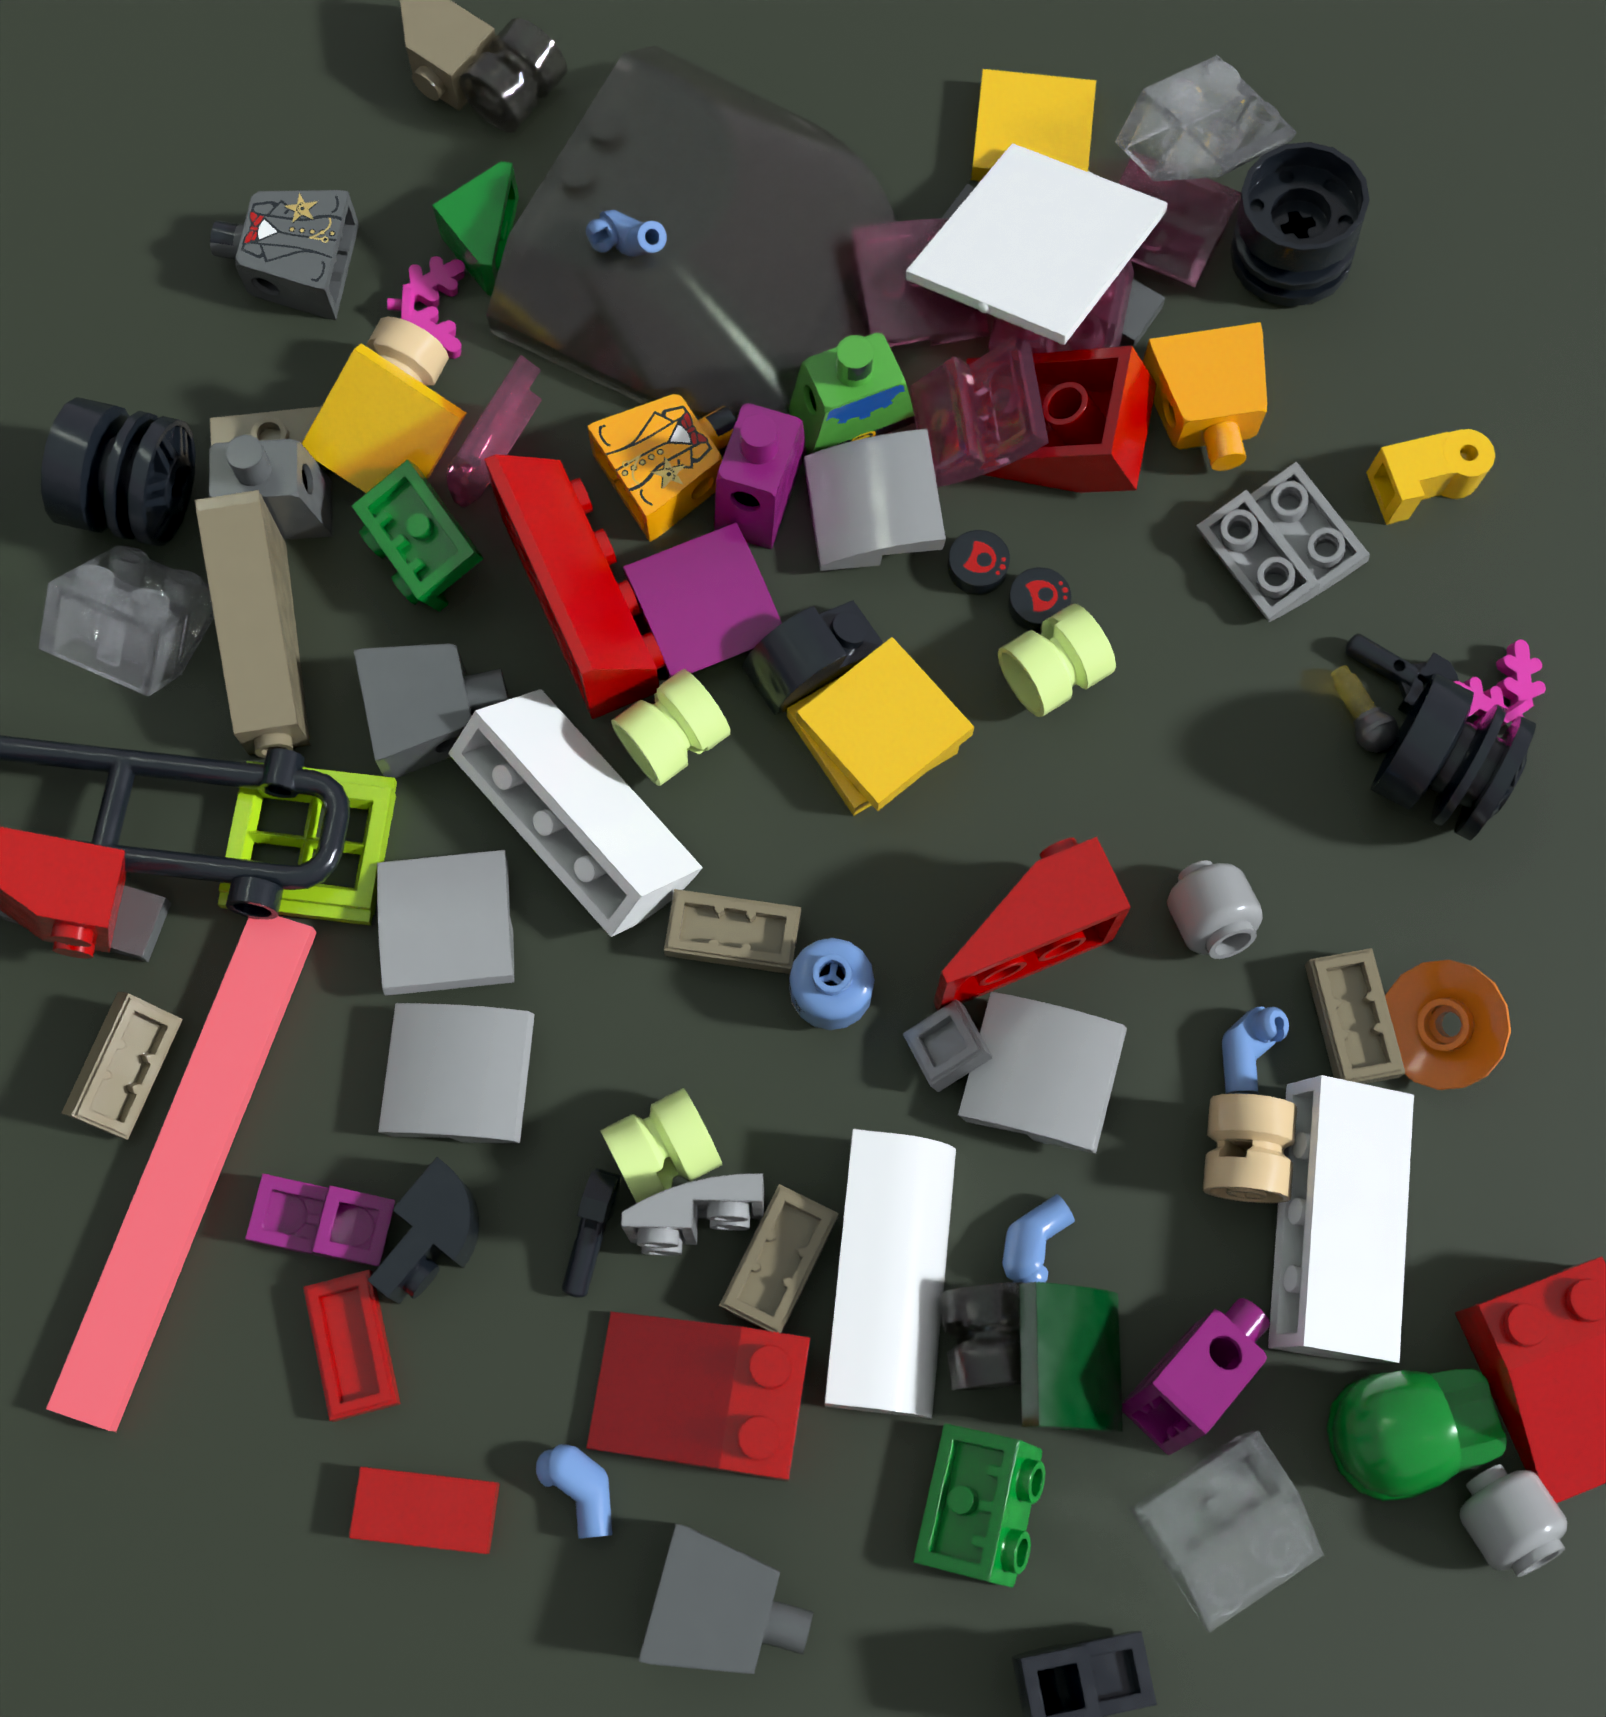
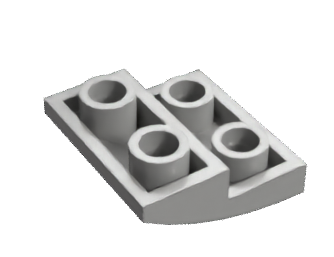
[804,429,946,571]
[1196,462,1370,622]
[377,850,515,996]
[958,992,1127,1154]
[378,1003,535,1143]
[621,1173,765,1256]

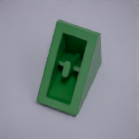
[432,162,519,297]

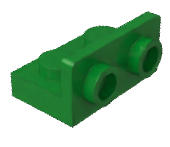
[352,459,484,612]
[913,1423,1045,1588]

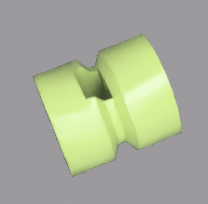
[997,603,1116,717]
[611,669,730,786]
[600,1088,722,1203]

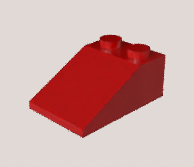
[944,346,1157,493]
[0,827,126,959]
[933,837,1131,1011]
[1455,1256,1606,1503]
[587,1311,810,1482]

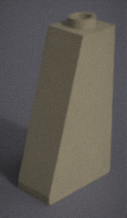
[195,490,310,758]

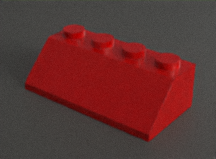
[484,454,665,720]

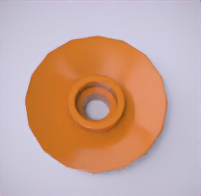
[1385,960,1511,1090]

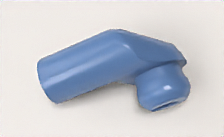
[586,210,667,257]
[1222,1007,1289,1094]
[1002,1194,1075,1290]
[536,1444,613,1539]

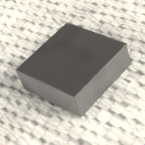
[902,999,993,1092]

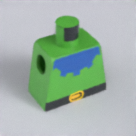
[789,333,915,455]

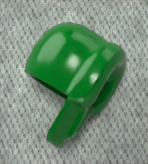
[1326,1369,1507,1501]

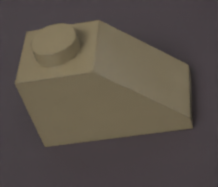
[400,0,501,111]

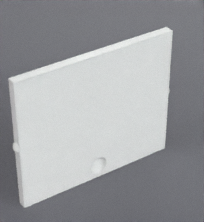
[906,143,1168,345]

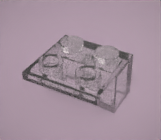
[1115,55,1297,181]
[38,546,214,697]
[1129,1430,1324,1632]

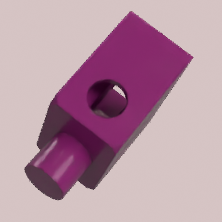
[714,403,806,550]
[1122,1298,1270,1456]

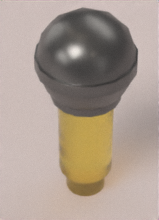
[1331,665,1399,753]

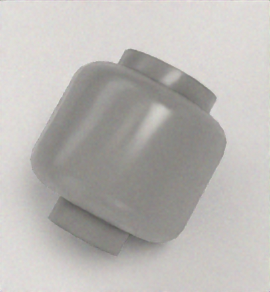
[1167,860,1263,959]
[1460,1464,1567,1577]

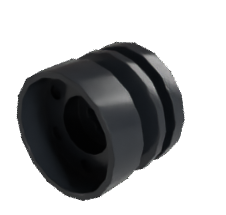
[1230,142,1370,307]
[41,397,196,546]
[1370,673,1536,841]

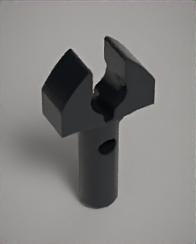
[1345,633,1459,715]
[562,1168,622,1298]

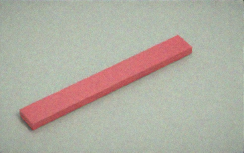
[46,916,317,1432]

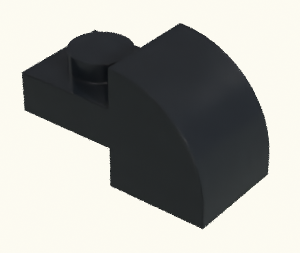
[742,600,883,715]
[367,1157,479,1304]
[1012,1631,1157,1717]

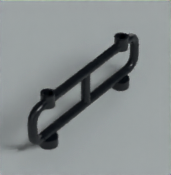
[0,735,350,919]

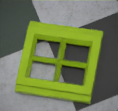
[217,761,397,925]

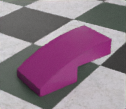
[245,1173,395,1267]

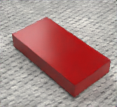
[303,1270,401,1422]
[349,1467,500,1554]

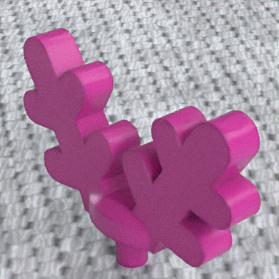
[387,256,465,359]
[1454,639,1546,726]

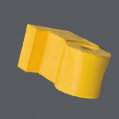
[1366,429,1495,525]

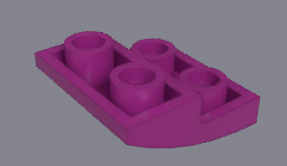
[622,522,782,678]

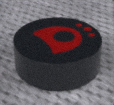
[948,530,1010,594]
[1008,567,1071,632]

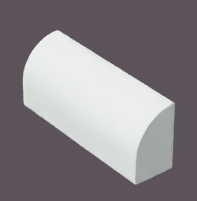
[448,689,703,937]
[1268,1075,1414,1363]
[825,1129,956,1419]

